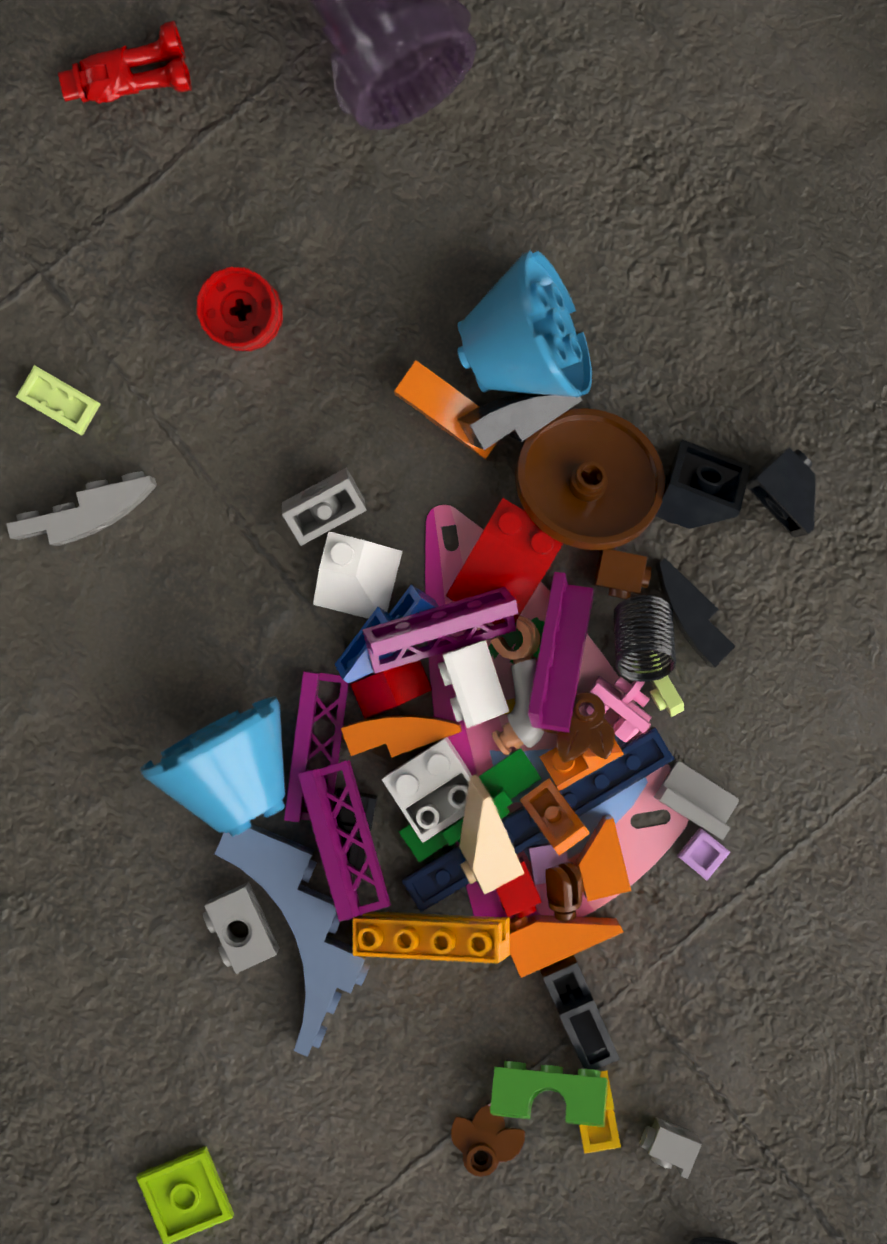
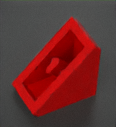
[350,660,432,718]

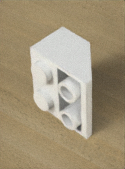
[438,640,509,728]
[382,737,472,843]

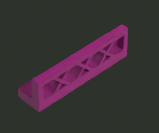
[528,572,594,733]
[363,587,518,673]
[284,671,349,822]
[298,760,391,922]

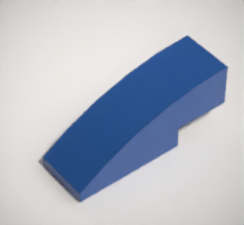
[334,584,439,683]

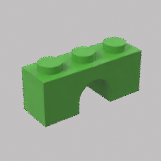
[490,1061,608,1127]

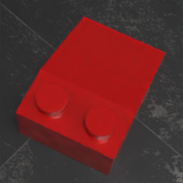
[445,498,563,625]

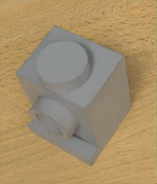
[640,1117,702,1179]

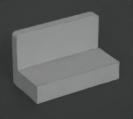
[654,761,739,840]

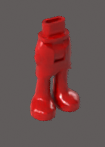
[58,20,192,104]

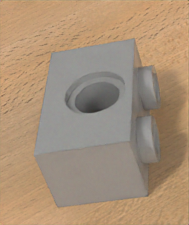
[282,467,367,546]
[203,882,280,974]

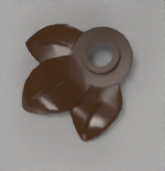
[541,692,615,763]
[451,1102,525,1177]

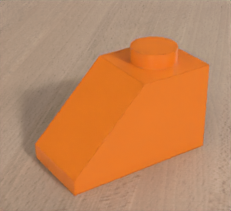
[576,814,631,902]

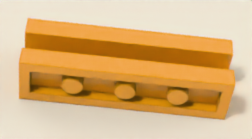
[353,911,510,963]

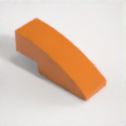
[394,360,498,460]
[341,715,462,758]

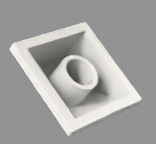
[313,531,403,619]

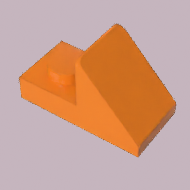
[539,739,624,791]
[520,778,590,856]

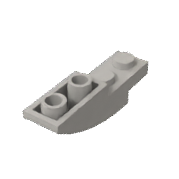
[7,471,157,546]

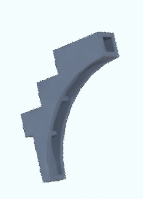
[215,823,370,1057]

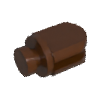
[546,861,582,921]

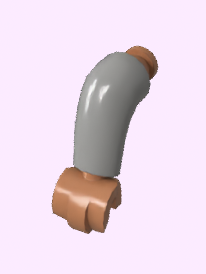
[490,616,545,756]

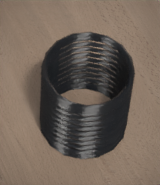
[613,595,676,682]

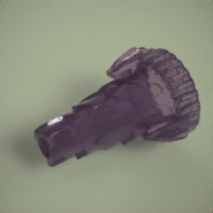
[310,0,477,130]

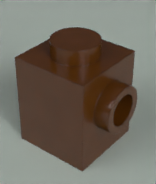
[593,549,652,599]

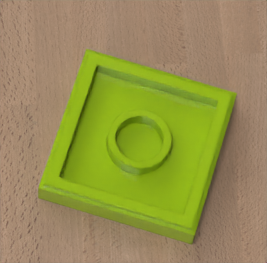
[136,1146,234,1244]

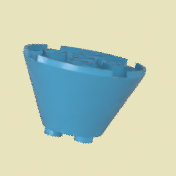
[458,250,592,397]
[140,696,285,836]

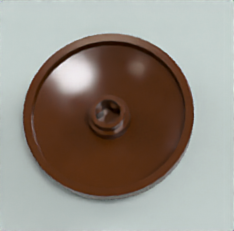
[515,408,665,550]

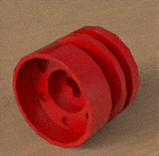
[197,267,283,352]

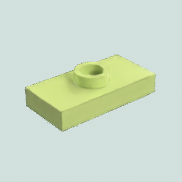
[16,365,101,436]

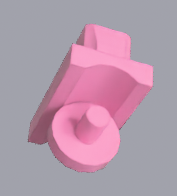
[584,676,652,742]

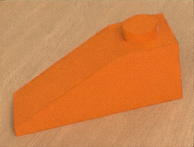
[510,915,623,978]

